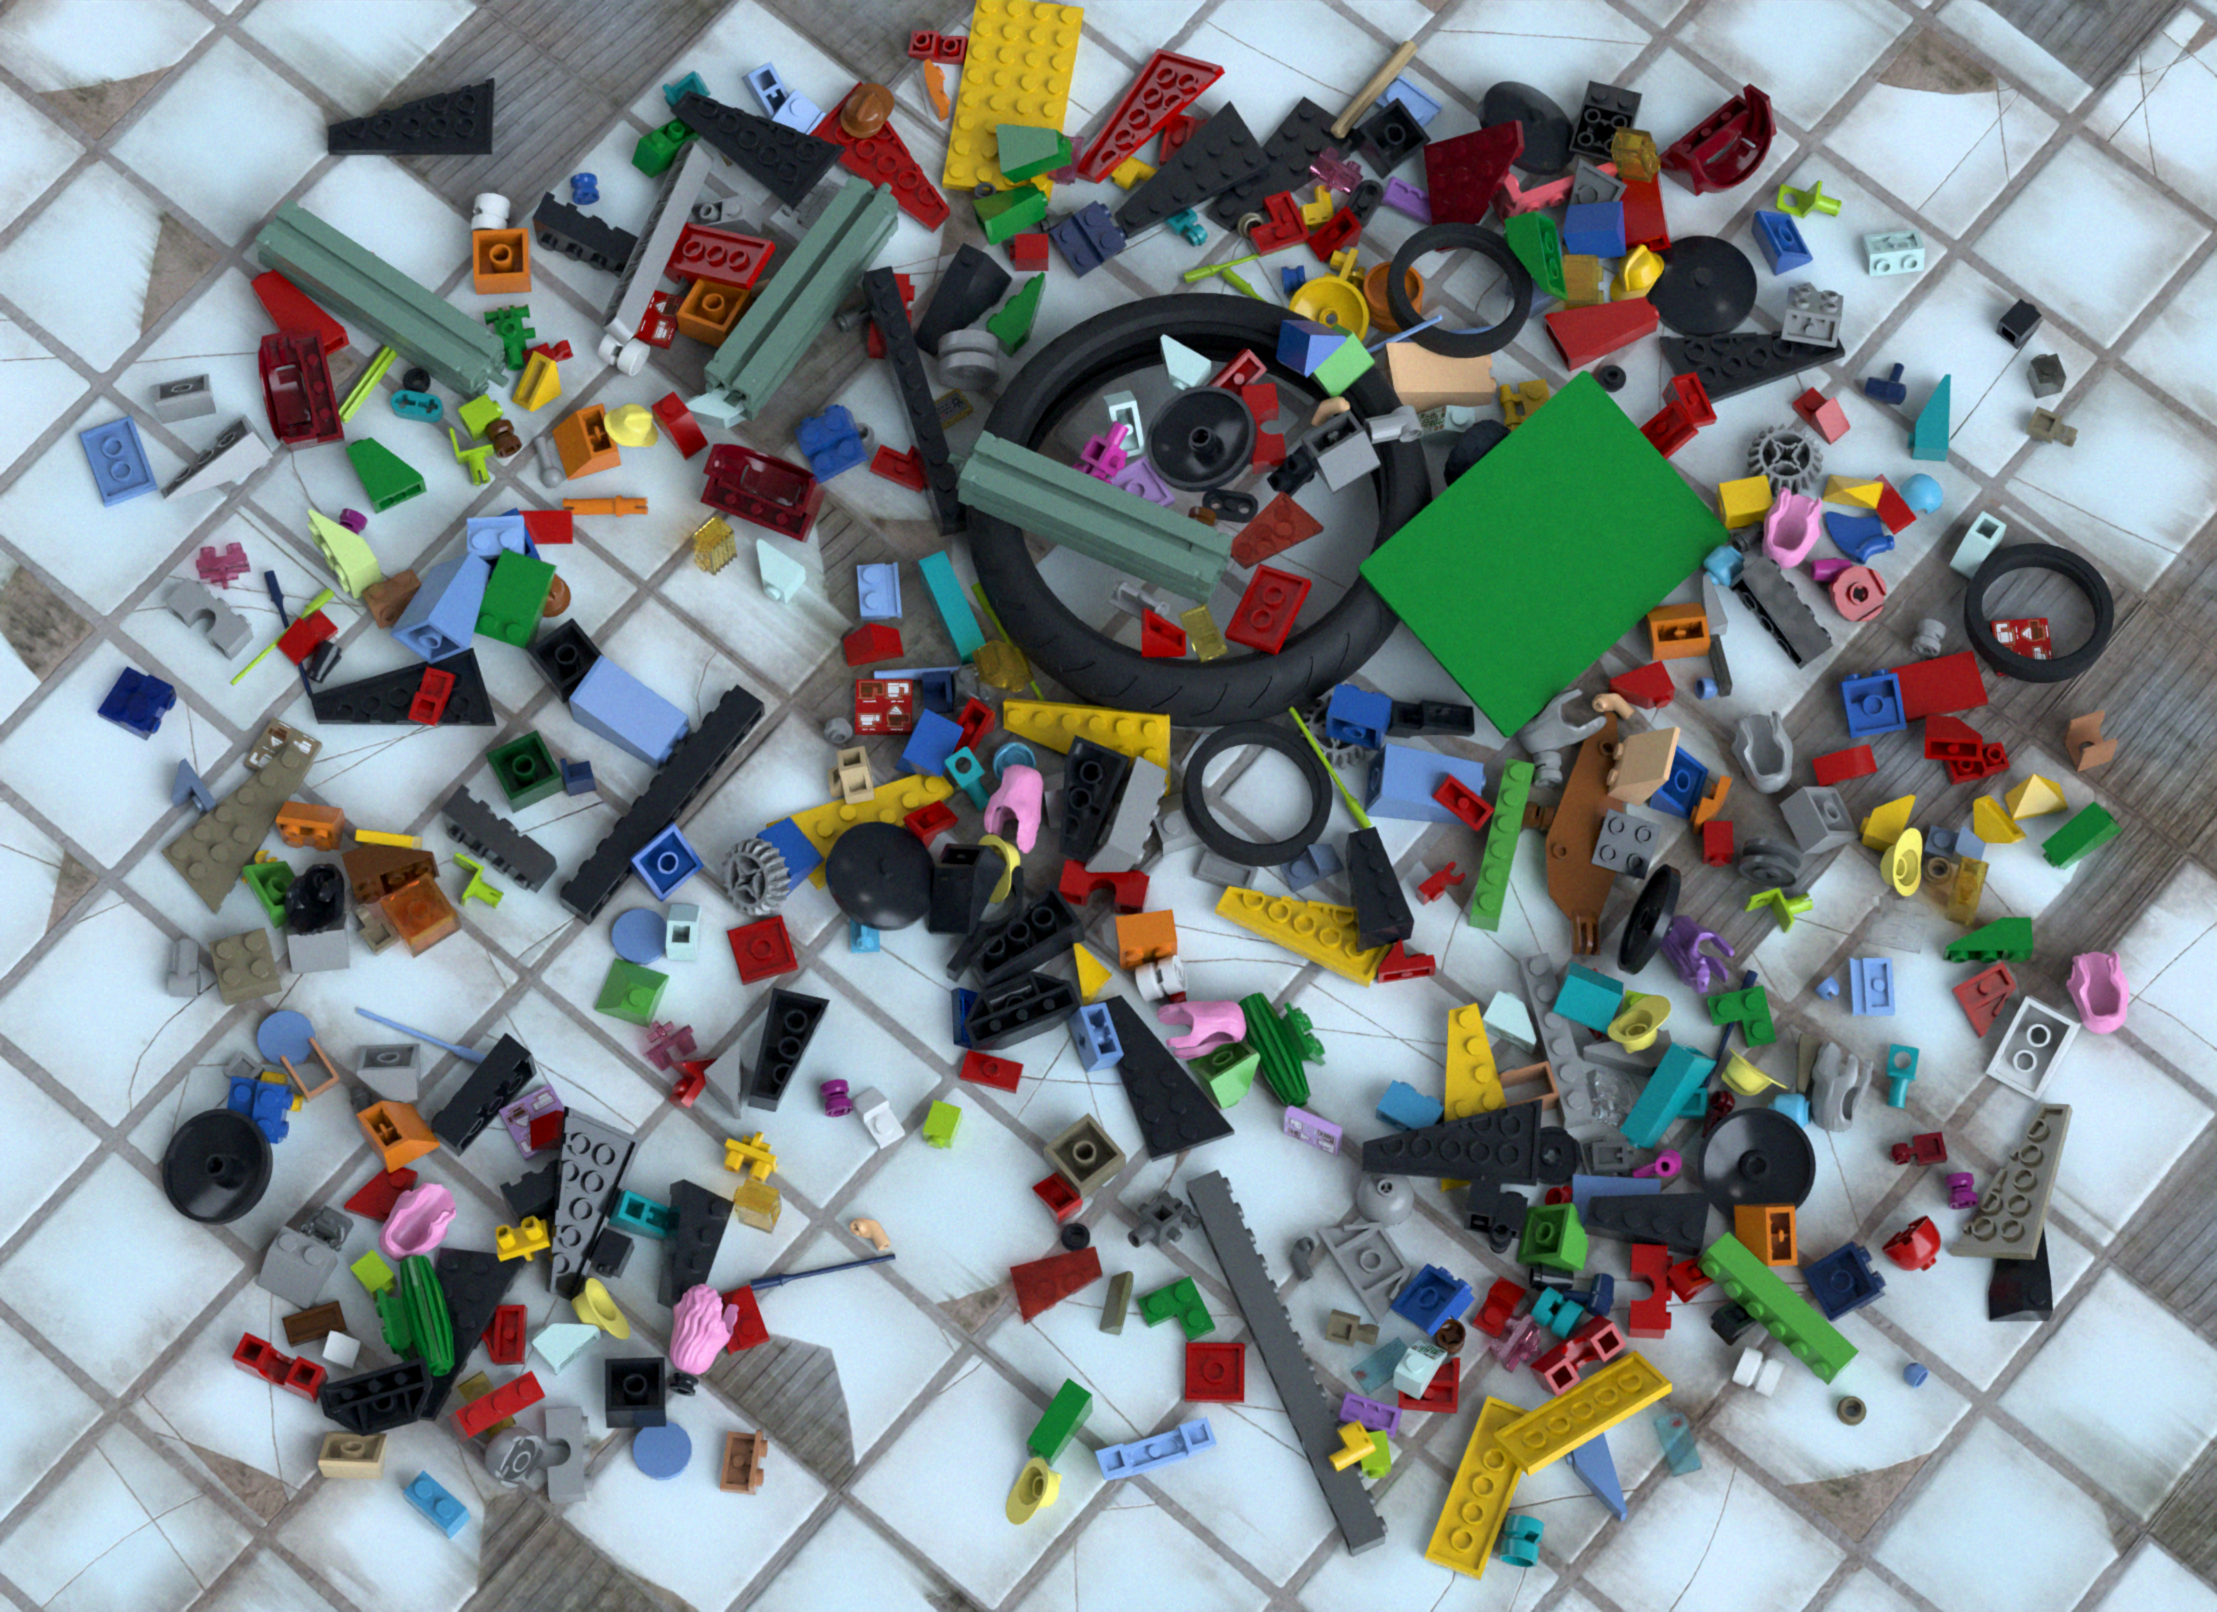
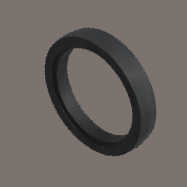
[1386,222,1533,358]
[1963,543,2114,683]
[1182,721,1333,867]

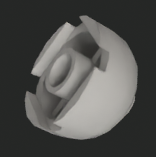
[1356,1173,1415,1228]
[484,1427,544,1488]

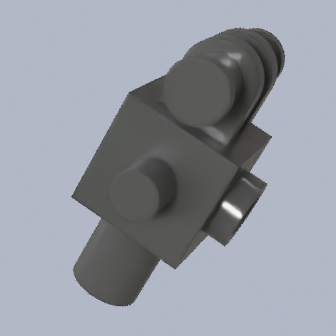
[1128,1191,1201,1248]

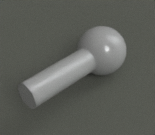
[534,437,563,488]

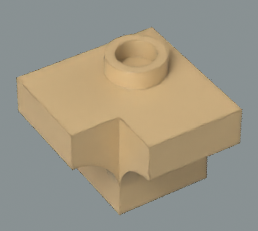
[827,746,875,805]

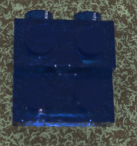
[97,666,177,741]

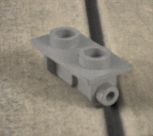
[1108,580,1172,620]

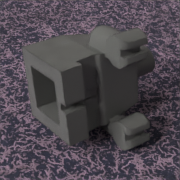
[951,659,989,707]
[300,1205,354,1252]

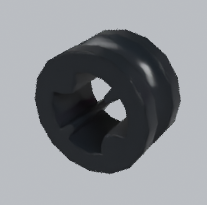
[669,1373,699,1396]

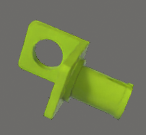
[1775,180,1842,219]
[449,427,494,486]
[453,852,504,909]
[1743,887,1813,933]

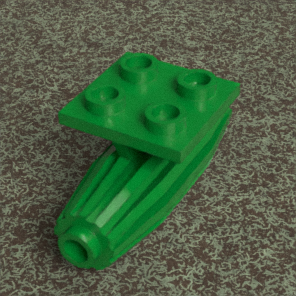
[1238,992,1326,1108]
[375,1255,454,1376]

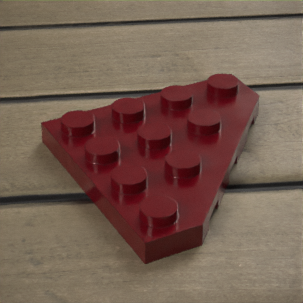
[1423,120,1525,253]

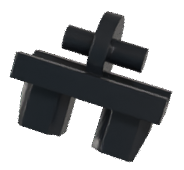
[1267,445,1320,499]

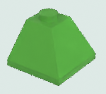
[595,958,670,1028]
[1187,1040,1260,1110]
[1517,1203,1589,1272]

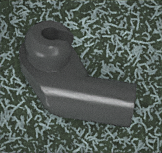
[1289,1237,1315,1282]

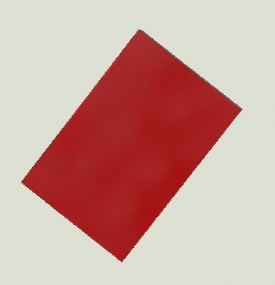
[1224,564,1312,655]
[1890,651,1988,723]

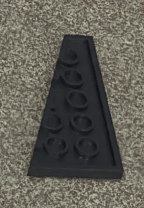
[1114,101,1271,240]
[1659,331,1845,404]
[310,648,497,726]
[1095,995,1235,1162]

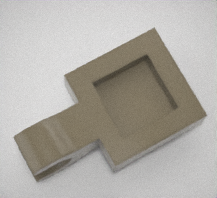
[2026,406,2078,447]
[354,905,400,957]
[1324,1309,1380,1347]

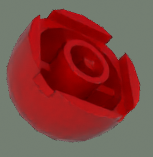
[1882,1215,1941,1271]

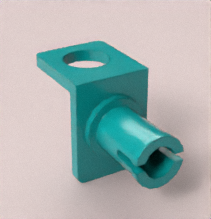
[944,747,991,811]
[1885,1044,1919,1109]

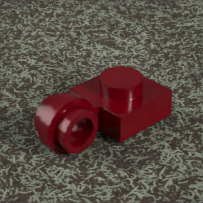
[1701,1090,1735,1138]
[1888,1132,1948,1167]

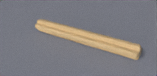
[1331,40,1418,139]

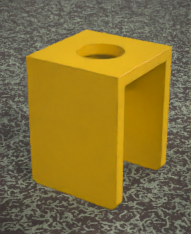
[1716,475,1774,530]

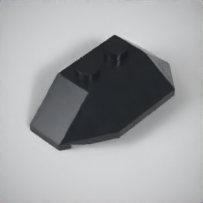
[963,971,1081,1051]
[317,1356,433,1437]

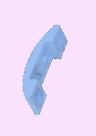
[1095,1417,1217,1480]

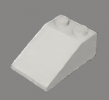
[1986,995,2082,1101]

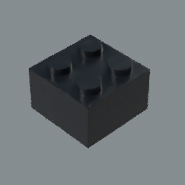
[1349,97,1431,180]
[527,618,604,704]
[605,1357,666,1428]

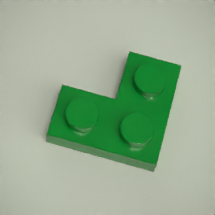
[1706,985,1777,1049]
[1137,1276,1215,1342]

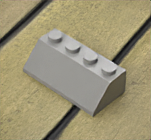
[1084,756,1168,872]

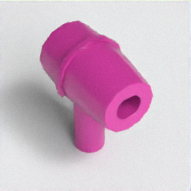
[1810,557,1852,606]
[1632,1149,1682,1178]

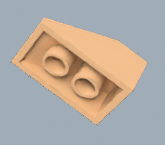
[1607,727,1680,807]

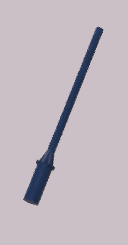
[263,570,313,697]
[1702,970,1758,1089]
[750,1253,896,1291]

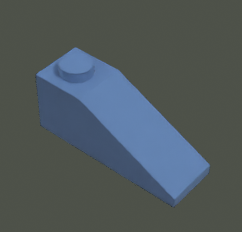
[741,62,789,119]
[1564,1432,1628,1521]

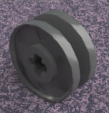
[1738,838,1803,888]

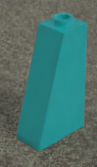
[918,550,988,666]
[1619,1042,1717,1149]

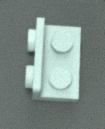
[1863,229,1925,277]

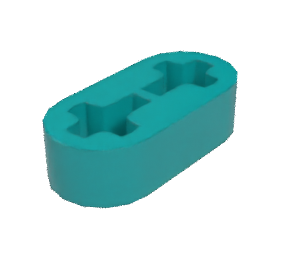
[391,390,444,423]

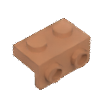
[361,569,422,629]
[720,1430,768,1495]

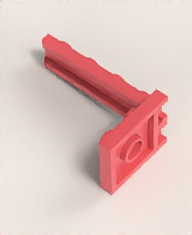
[1490,162,1618,228]

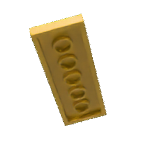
[1492,1350,1672,1476]
[1424,1395,1531,1581]

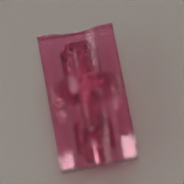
[1048,133,1084,185]
[1308,147,1364,196]
[196,542,251,590]
[642,1020,697,1072]
[1489,1314,1542,1373]

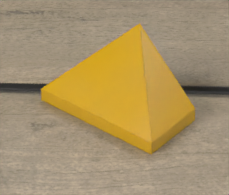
[511,351,562,412]
[1822,474,1884,509]
[2004,773,2068,821]
[1973,795,2027,844]
[1073,943,1112,1007]

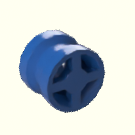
[570,173,600,205]
[1281,265,1306,294]

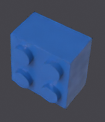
[1325,683,1392,752]

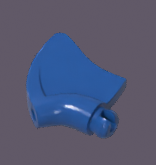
[1825,511,1895,565]

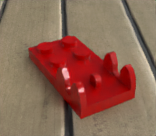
[663,222,776,291]

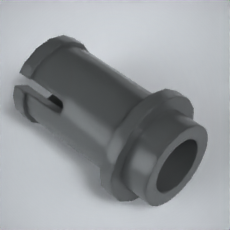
[1040,212,1073,237]
[835,303,872,333]
[1731,520,1764,553]
[349,1087,373,1113]

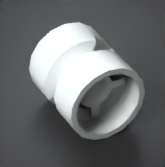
[470,193,510,237]
[598,333,650,377]
[1135,955,1187,1002]
[1732,1346,1785,1397]

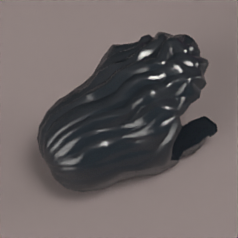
[284,863,345,936]

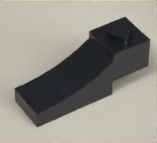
[1386,700,1475,738]

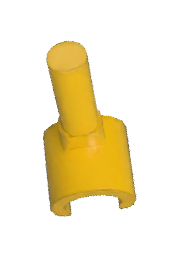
[240,850,278,884]

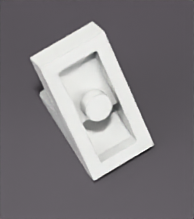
[852,1087,905,1150]

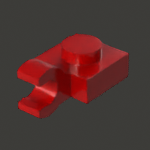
[522,340,573,370]
[1416,861,1466,906]

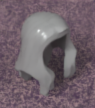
[1517,689,1607,755]
[1731,711,1793,794]
[1811,1041,1873,1133]

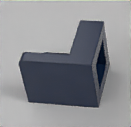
[922,670,953,714]
[560,758,597,797]

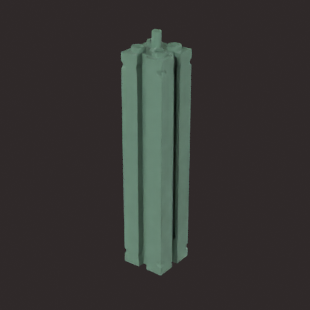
[704,175,898,422]
[255,198,509,402]
[947,430,1234,607]

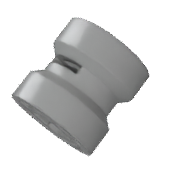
[1912,619,1946,657]
[1533,751,1563,788]

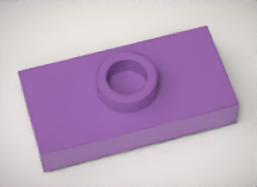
[1380,176,1432,226]
[1338,1392,1403,1439]

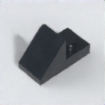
[1710,1300,1758,1346]

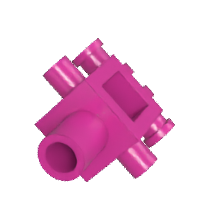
[1072,421,1129,485]

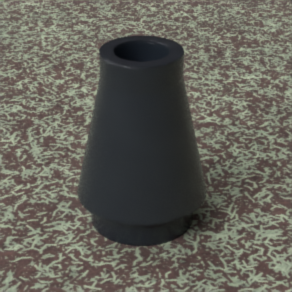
[307,640,342,684]
[1529,1262,1574,1292]

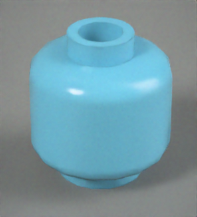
[1703,545,1745,587]
[1768,1093,1812,1129]

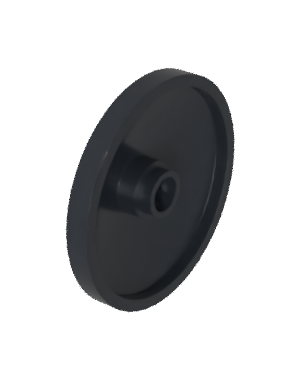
[1478,81,1575,176]
[1647,236,1757,337]
[1146,386,1258,493]
[825,822,935,931]
[1617,864,1681,975]
[1698,1107,1816,1220]
[162,1109,273,1225]

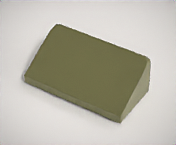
[1099,1271,1134,1336]

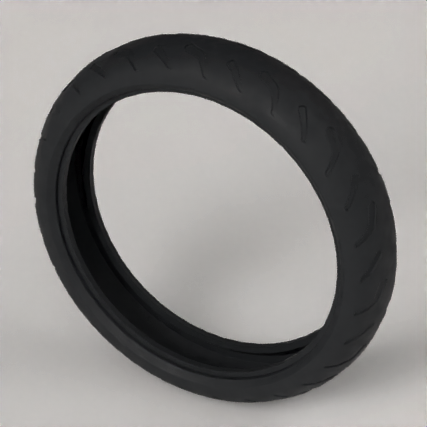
[966,293,1433,727]

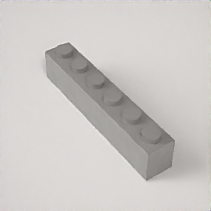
[1518,952,1594,1129]

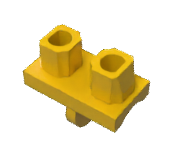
[1323,248,1366,289]
[724,1131,778,1183]
[495,1215,550,1261]

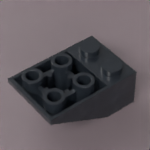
[1568,80,1642,165]
[928,843,1007,936]

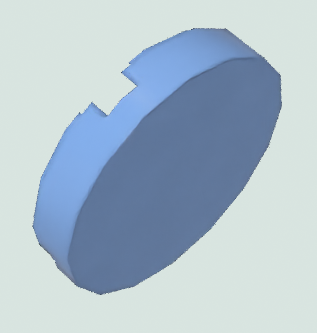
[612,909,667,965]
[257,1010,315,1068]
[633,1421,692,1480]

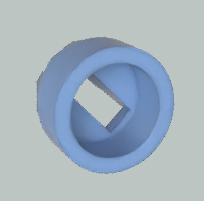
[1694,677,1718,700]
[1814,976,1840,1001]
[1903,1362,1929,1389]

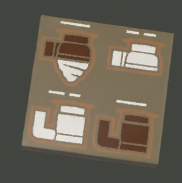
[243,717,323,772]

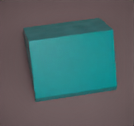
[1552,961,1624,1034]

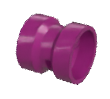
[339,508,368,535]
[820,1079,853,1117]
[1944,1172,1978,1210]

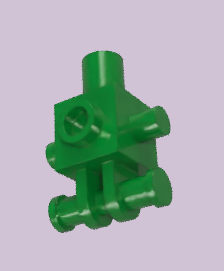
[484,304,536,371]

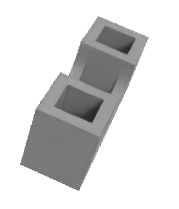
[165,577,254,661]
[545,1407,592,1504]

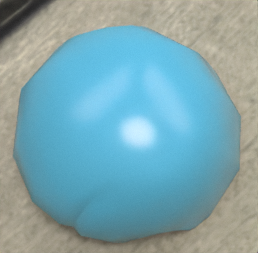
[1900,473,1943,515]
[992,742,1036,782]

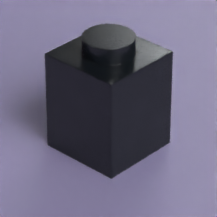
[1996,299,2042,349]
[591,1228,635,1278]

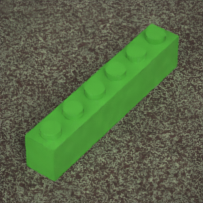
[1469,758,1535,932]
[1697,1231,1859,1385]

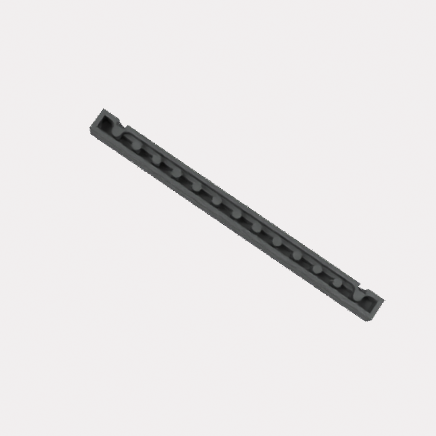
[1186,1170,1388,1557]

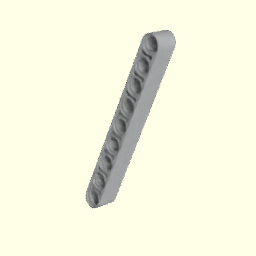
[600,140,713,344]

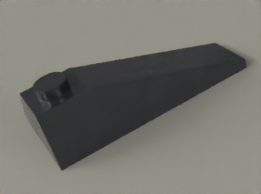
[914,243,1012,356]
[1059,735,1132,863]
[1988,1226,2053,1322]

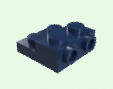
[1048,200,1127,279]
[1802,1241,1886,1323]

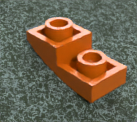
[924,59,950,122]
[1689,775,1732,835]

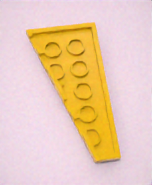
[1003,698,1171,797]
[766,774,954,891]
[1215,886,1394,988]
[1440,1003,1507,1193]

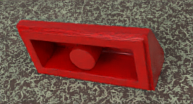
[1206,349,1267,397]
[519,510,574,545]
[1432,773,1495,831]

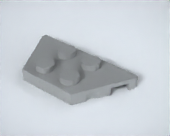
[1316,1222,1412,1325]

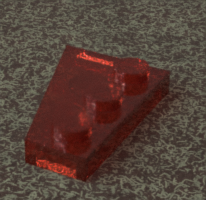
[1230,491,1324,570]
[1010,1246,1103,1325]

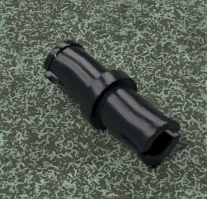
[1488,1220,1512,1254]

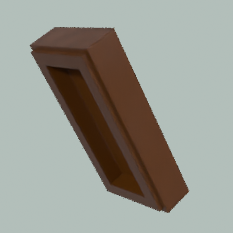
[282,1300,347,1348]

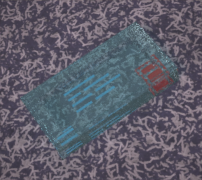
[1351,1337,1408,1396]
[1654,1412,1702,1478]

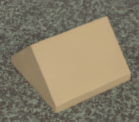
[318,1431,387,1480]

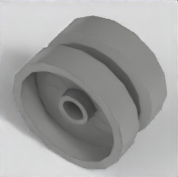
[938,329,999,391]

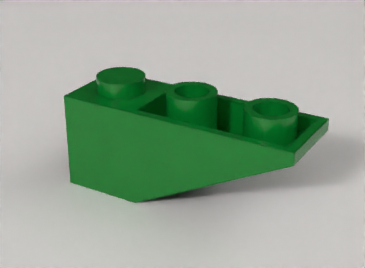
[631,118,701,179]
[986,271,1046,358]
[1943,917,2033,964]

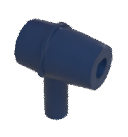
[1864,363,1906,405]
[1563,1273,1615,1318]

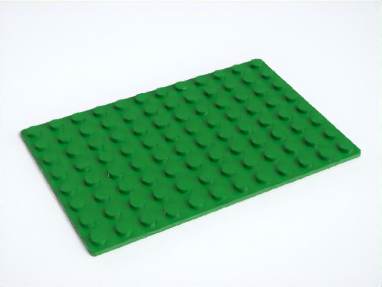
[1357,370,1731,738]

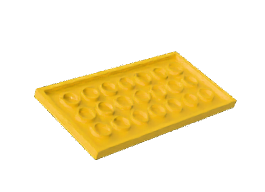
[942,0,1084,202]

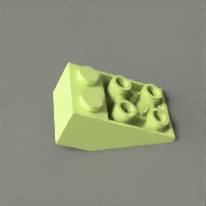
[307,509,383,600]

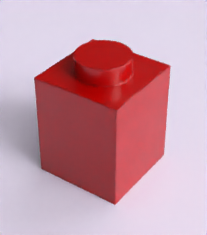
[1010,234,1049,271]
[1701,821,1734,867]

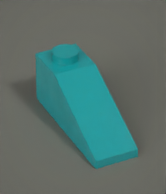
[1907,374,1951,462]
[608,1189,669,1242]

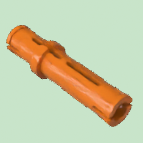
[563,495,648,517]

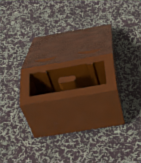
[341,845,440,905]

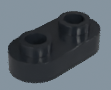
[1344,180,1383,229]
[1202,489,1258,523]

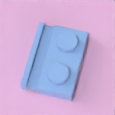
[1375,74,1442,130]
[770,89,826,135]
[467,515,525,560]
[857,562,902,621]
[1849,958,1895,1016]

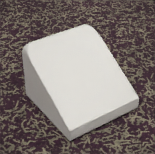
[322,1330,361,1370]

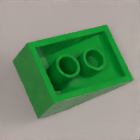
[1503,211,1569,301]
[474,548,557,649]

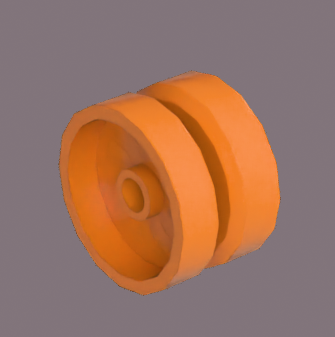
[1363,261,1424,333]

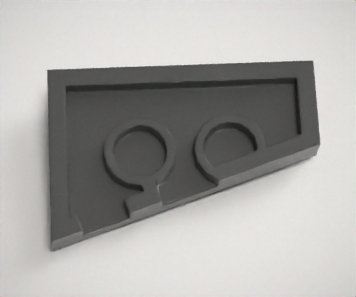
[1561,158,1627,247]

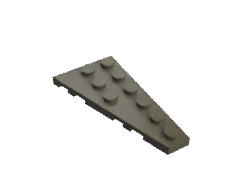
[161,742,313,915]
[1949,1103,2073,1260]

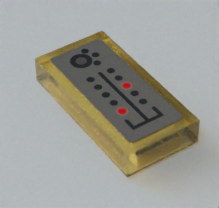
[934,388,973,431]

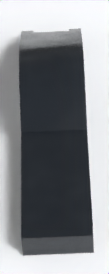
[946,866,1024,983]

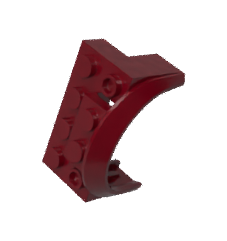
[1657,83,1777,197]
[258,330,345,452]
[700,443,826,543]

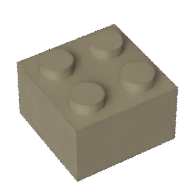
[208,927,282,1006]
[1043,1113,1126,1201]

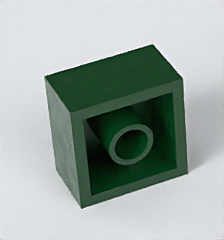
[486,730,565,814]

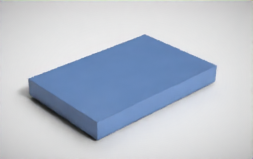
[79,415,158,508]
[1571,1175,1661,1235]

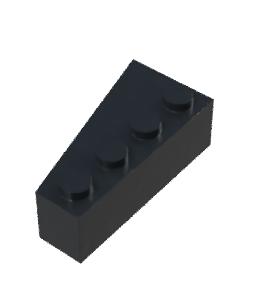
[747,988,830,1112]
[657,1179,735,1310]
[1583,1192,1712,1257]

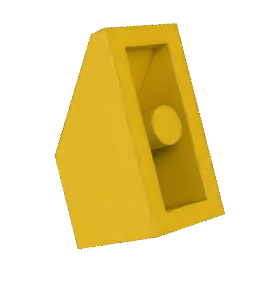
[1859,794,1916,853]

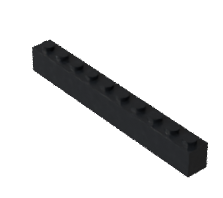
[862,266,967,537]
[560,684,765,925]

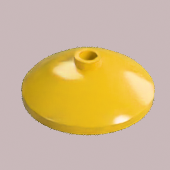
[1288,277,1370,343]

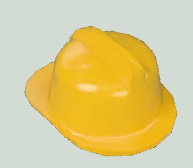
[1610,244,1664,302]

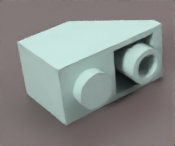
[685,387,746,429]
[1949,511,2007,580]
[665,904,701,961]

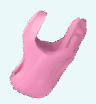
[1762,487,1823,570]
[984,764,1044,853]
[2066,951,2129,1034]
[1156,1000,1246,1059]
[378,1182,457,1262]
[669,1284,739,1375]

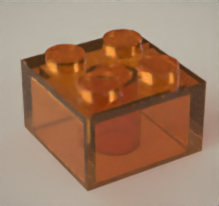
[379,872,462,959]

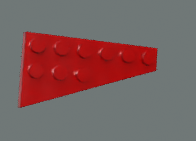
[1073,48,1225,184]
[809,81,950,233]

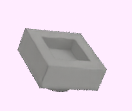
[223,1051,265,1081]

